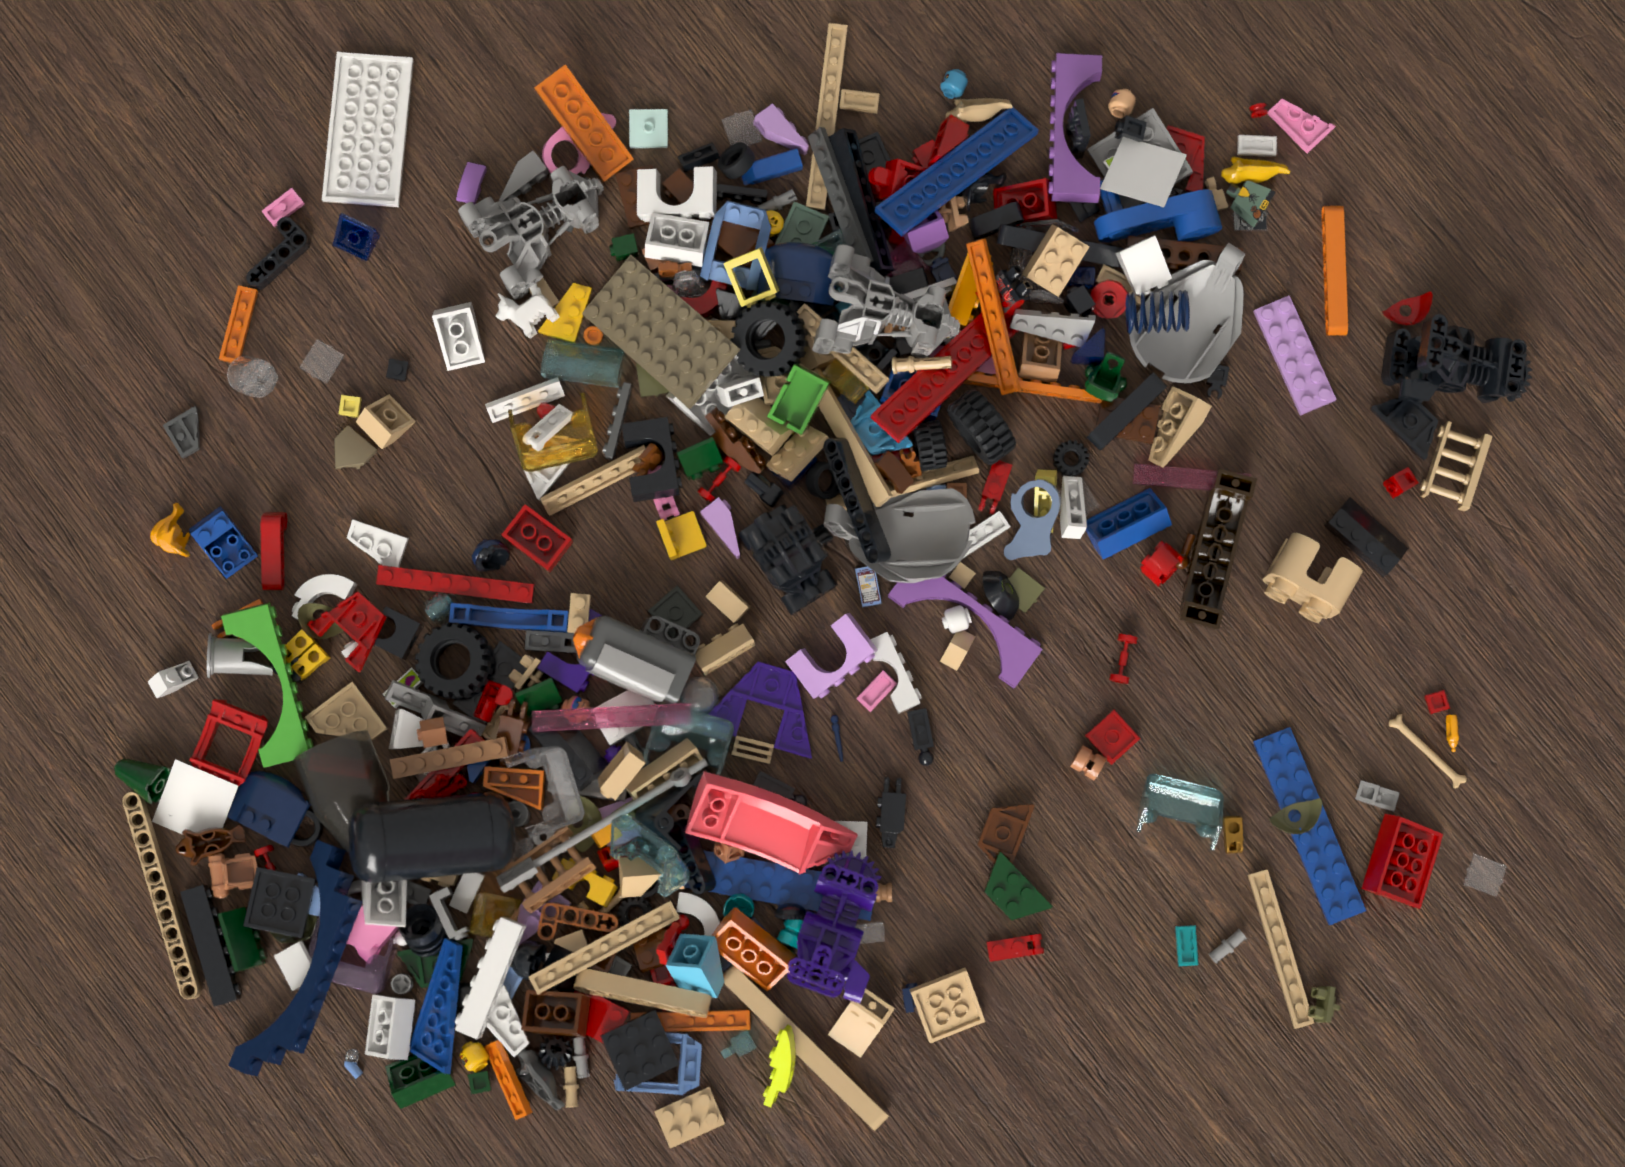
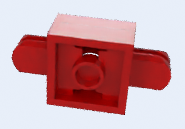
[868,159,927,200]

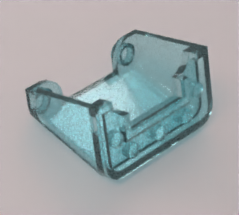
[610,814,690,898]

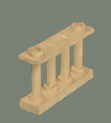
[1420,421,1493,511]

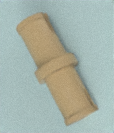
[563,1066,579,1108]

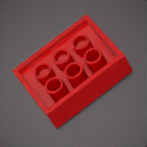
[1361,814,1443,909]

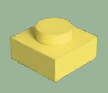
[339,395,362,418]

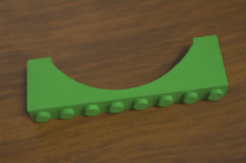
[221,602,314,768]

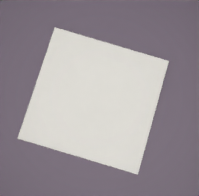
[1100,137,1187,207]
[152,759,238,835]

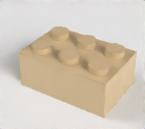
[1022,224,1089,297]

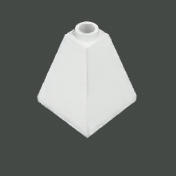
[389,709,424,750]

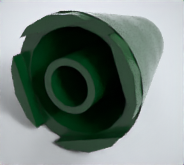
[114,758,171,804]

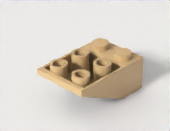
[828,989,895,1058]

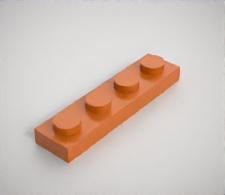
[219,285,258,365]
[484,1040,533,1120]

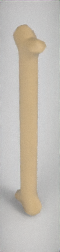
[1389,714,1467,788]

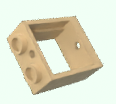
[597,742,645,800]

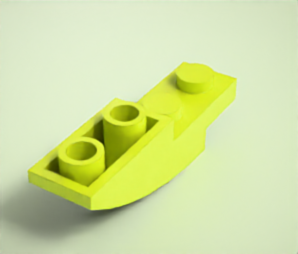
[763,1025,796,1108]

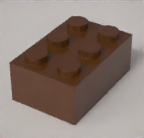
[521,990,591,1037]

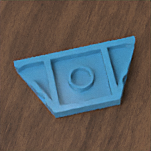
[850,391,913,456]

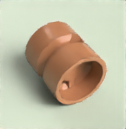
[1070,745,1107,781]

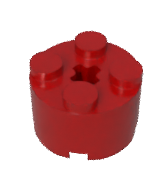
[1140,541,1185,587]

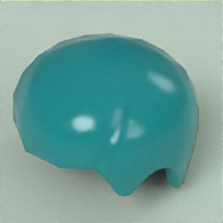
[723,893,755,918]

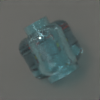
[424,593,454,621]

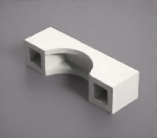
[870,632,922,714]

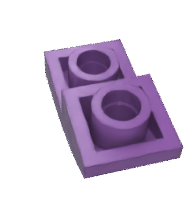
[456,162,487,205]

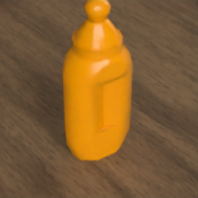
[1446,715,1459,752]

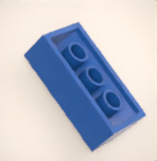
[1085,488,1172,560]

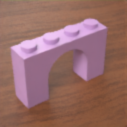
[785,613,878,699]

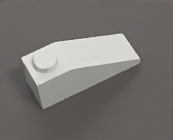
[1060,476,1087,539]

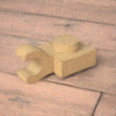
[1205,177,1228,211]

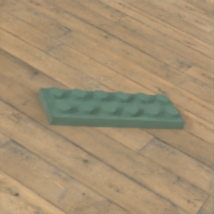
[751,202,829,306]

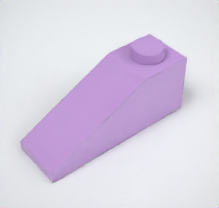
[701,497,740,559]

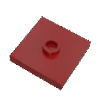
[1085,710,1141,765]

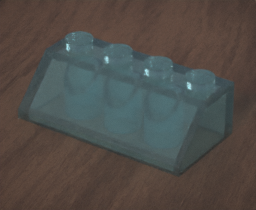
[540,339,624,388]

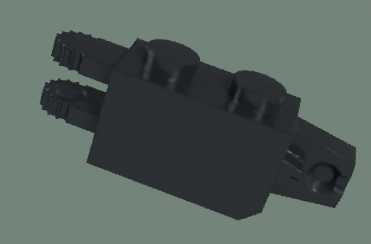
[876,777,906,848]

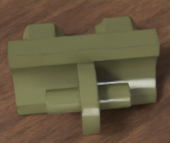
[1308,986,1341,1023]

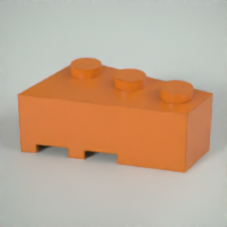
[483,767,546,811]

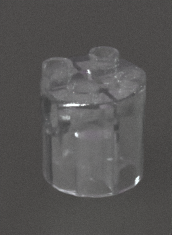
[227,356,278,398]

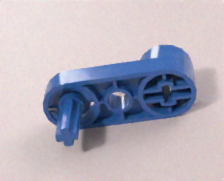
[1094,179,1222,243]

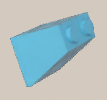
[666,934,724,998]

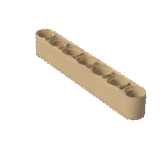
[573,969,712,1018]

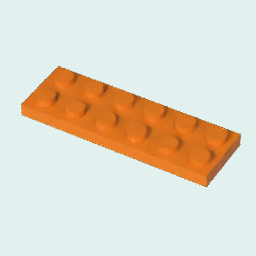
[534,64,634,182]

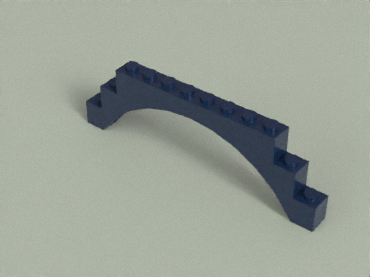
[228,840,363,1076]

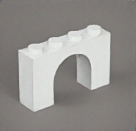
[637,166,717,222]

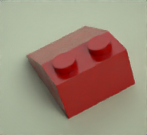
[993,178,1057,226]
[574,990,631,1043]

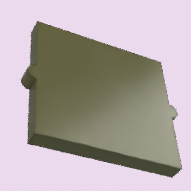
[636,364,669,397]
[1001,567,1045,613]

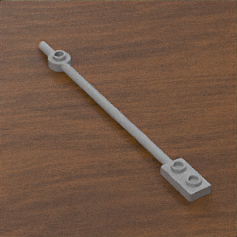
[496,759,708,893]

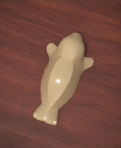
[946,98,1013,123]

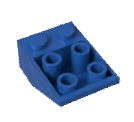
[189,506,258,579]

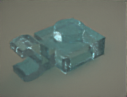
[720,1030,757,1059]

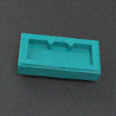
[1175,925,1199,966]

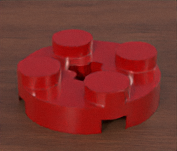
[1090,279,1127,318]

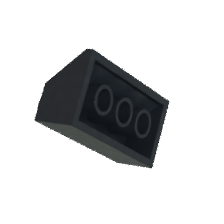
[1324,497,1409,577]
[529,708,608,792]

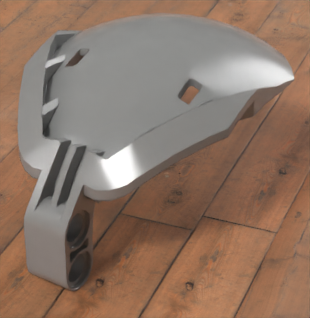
[1129,243,1245,383]
[823,488,975,583]

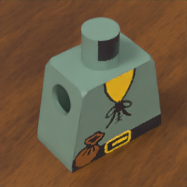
[1226,181,1276,227]

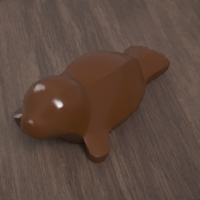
[175,824,246,866]

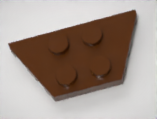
[977,804,1035,864]

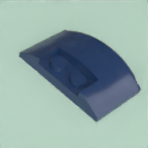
[757,242,836,306]
[227,771,310,848]

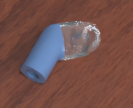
[344,1048,363,1079]

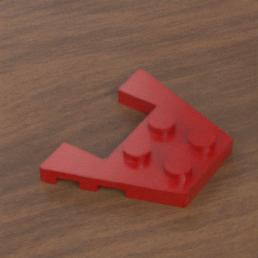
[1166,125,1205,192]
[307,592,387,673]

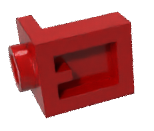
[1383,467,1419,499]

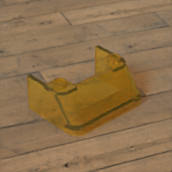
[508,393,598,472]

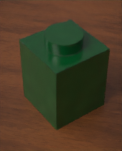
[609,233,639,261]

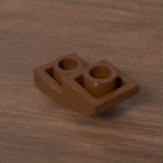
[874,450,914,494]

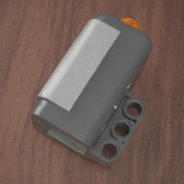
[573,615,700,704]

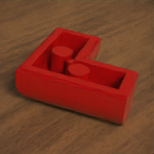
[473,680,513,723]

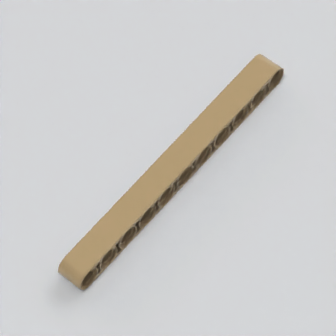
[122,792,202,1000]
[723,964,889,1131]

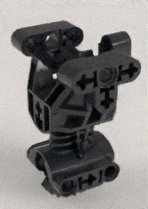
[1381,314,1532,404]
[738,504,838,615]

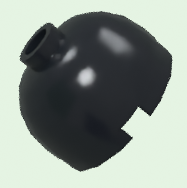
[512,940,547,981]

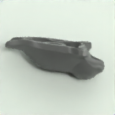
[515,1049,565,1110]

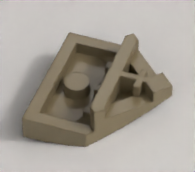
[334,426,377,469]

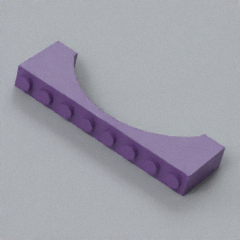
[1048,53,1102,203]
[888,575,1043,689]

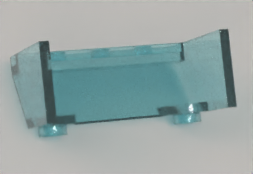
[643,704,734,776]
[1136,774,1224,851]

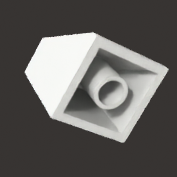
[1115,236,1172,297]

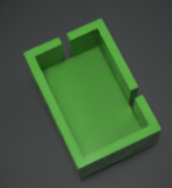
[767,364,831,435]

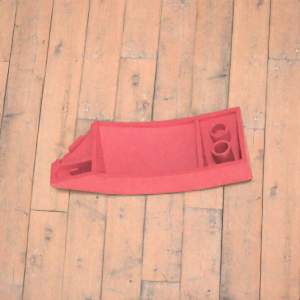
[685,772,858,875]

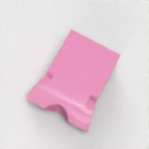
[347,905,398,966]

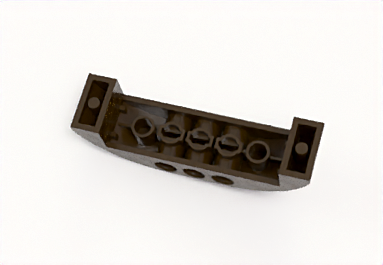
[1180,469,1257,630]

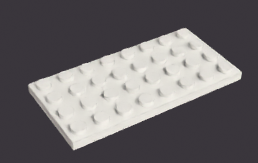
[322,52,414,207]

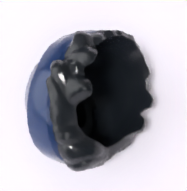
[472,539,510,572]

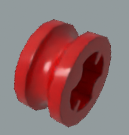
[1249,103,1268,118]

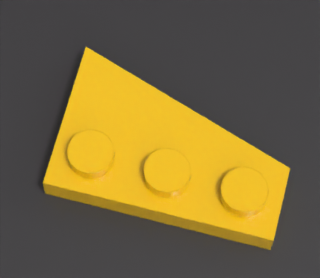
[538,283,592,344]

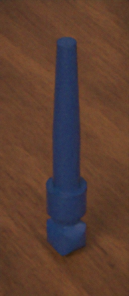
[830,715,844,762]

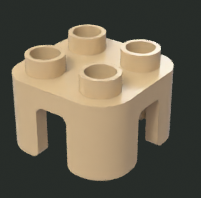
[1263,533,1363,623]

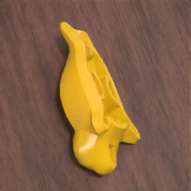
[1221,157,1290,184]

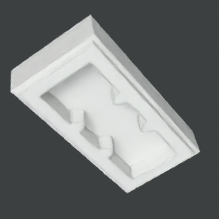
[1237,135,1277,157]

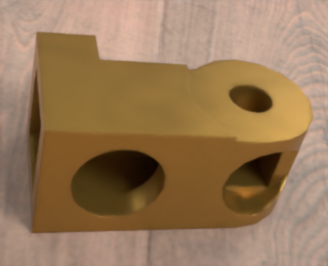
[1221,816,1243,854]

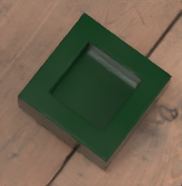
[468,1071,492,1094]

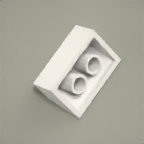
[645,213,709,267]
[365,995,415,1060]

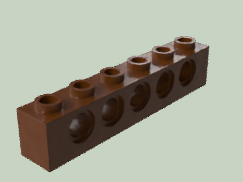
[1126,236,1243,276]

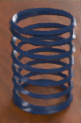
[1126,290,1190,334]

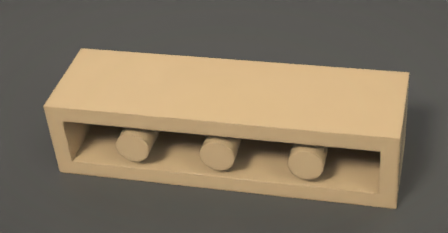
[626,738,703,807]

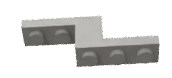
[384,680,486,737]

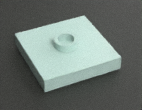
[629,109,668,148]

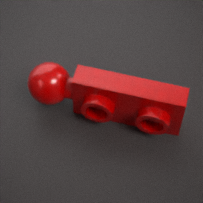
[657,914,690,965]

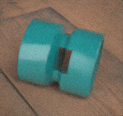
[777,919,803,949]

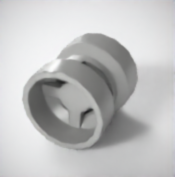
[391,974,414,994]

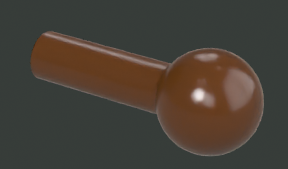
[1176,533,1195,569]

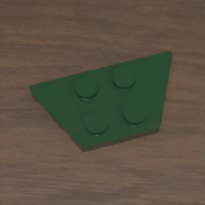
[984,851,1053,921]
[397,938,474,988]

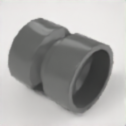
[508,801,531,828]

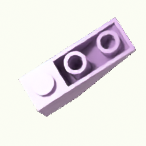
[753,103,809,155]

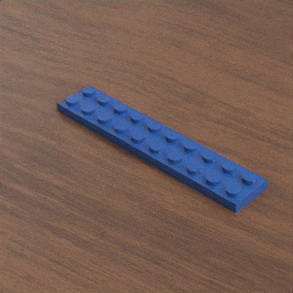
[875,107,1039,237]
[1253,727,1366,925]
[681,850,873,921]

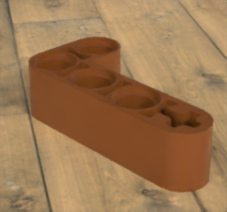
[538,902,619,940]

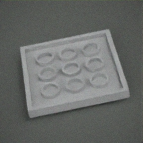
[1087,108,1193,209]

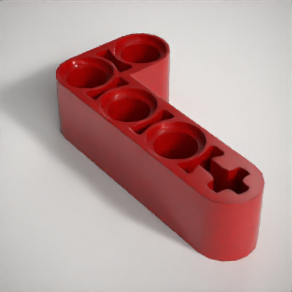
[260,512,288,590]

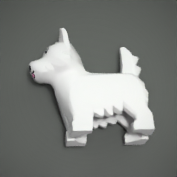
[496,283,560,338]

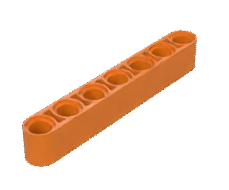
[1322,206,1348,336]

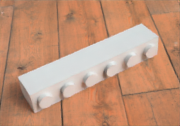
[455,917,526,1039]

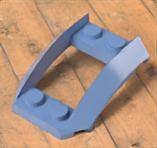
[700,201,772,290]
[614,1032,702,1095]

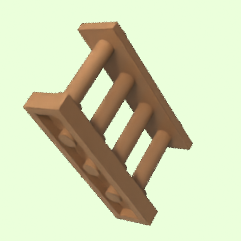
[501,826,596,914]

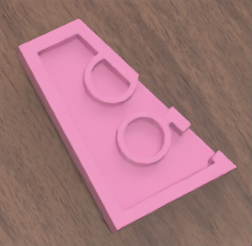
[1268,99,1336,154]

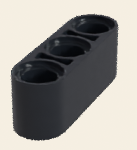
[968,202,1025,240]

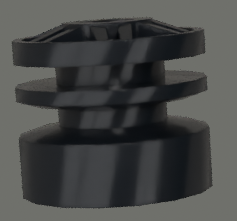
[398,904,449,957]

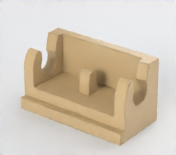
[706,580,751,623]

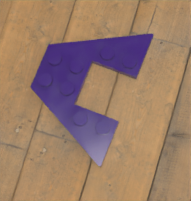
[698,662,812,759]

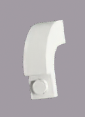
[292,574,357,619]
[676,892,720,936]

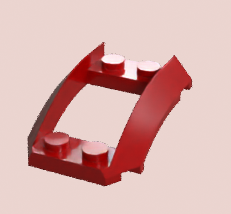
[189,699,268,786]

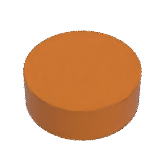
[584,326,603,346]

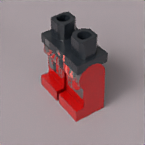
[975,266,1033,321]

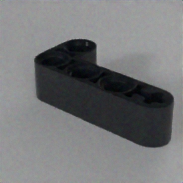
[246,217,310,290]
[653,818,716,894]

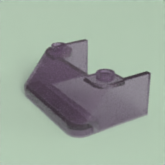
[309,917,398,994]

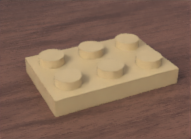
[766,425,829,482]
[654,1086,725,1148]

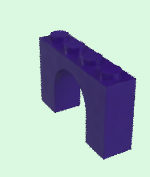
[537,609,602,694]

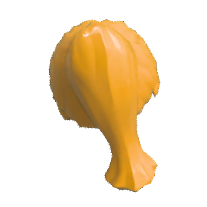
[150,503,190,557]

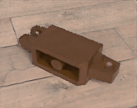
[496,699,530,768]

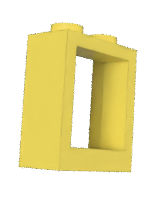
[723,247,779,308]

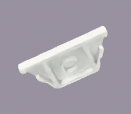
[520,435,586,501]

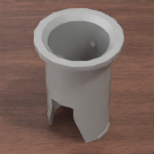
[207,633,273,678]

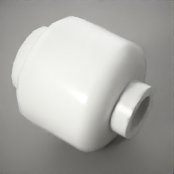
[941,605,972,633]

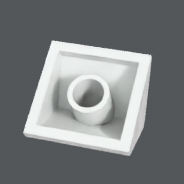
[274,941,312,991]

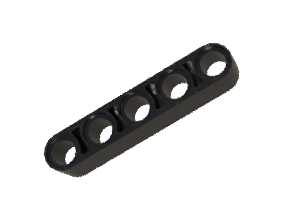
[1087,372,1167,451]

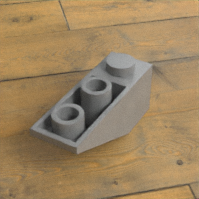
[499,151,549,201]

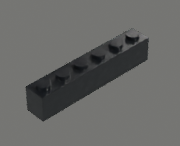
[180,885,242,1007]

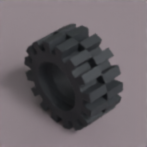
[1053,440,1089,476]
[617,897,653,926]

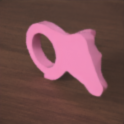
[542,113,616,175]

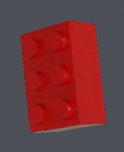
[501,504,573,573]

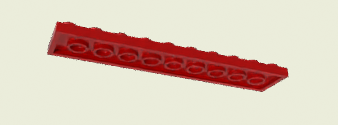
[870,307,1023,443]

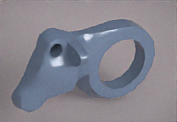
[1004,479,1061,560]

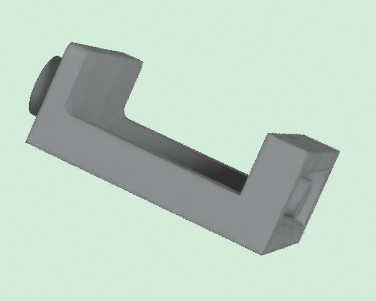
[429,887,471,941]

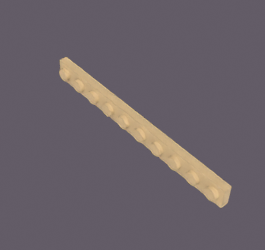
[806,23,848,211]

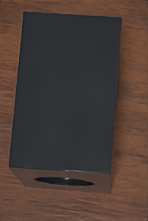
[853,338,898,374]
[374,606,424,661]

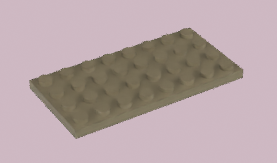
[582,255,741,409]

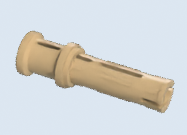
[892,356,952,374]

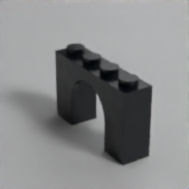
[889,268,946,356]
[622,417,683,502]

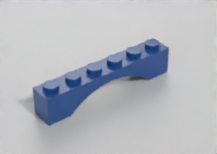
[449,603,569,633]

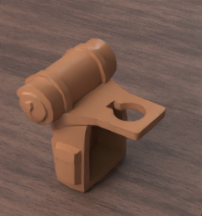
[208,853,257,899]

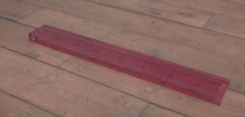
[532,703,691,732]

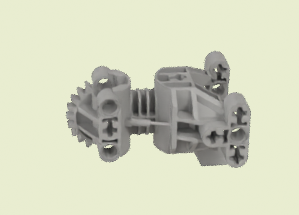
[458,166,604,301]
[812,245,960,358]

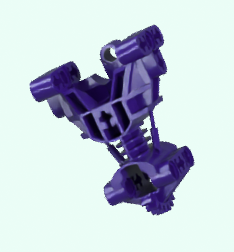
[787,850,881,1004]

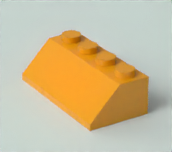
[948,253,993,330]

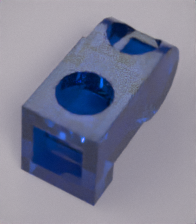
[1066,267,1096,289]

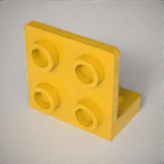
[656,511,707,560]

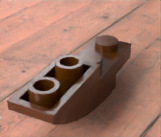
[705,407,767,474]

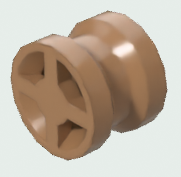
[876,883,892,902]

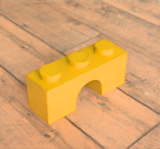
[552,858,618,908]

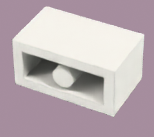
[716,374,764,407]

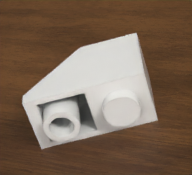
[148,661,198,698]

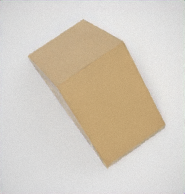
[940,630,975,671]
[554,929,589,952]

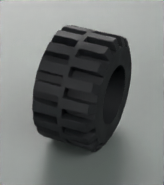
[913,419,948,471]

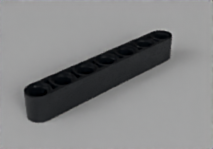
[996,224,1125,268]
[823,438,891,563]

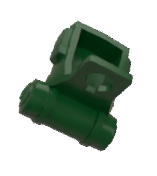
[1085,352,1127,402]

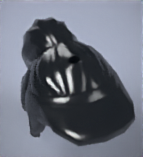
[961,172,1007,212]

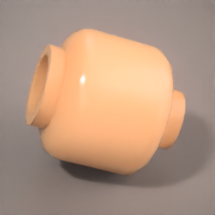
[1108,89,1136,118]

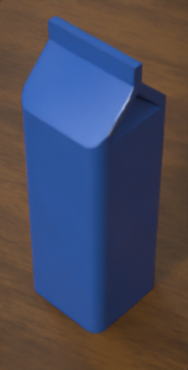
[741,148,803,186]

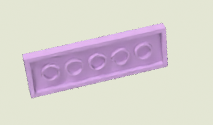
[1253,296,1337,416]

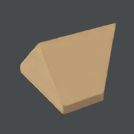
[618,856,662,898]

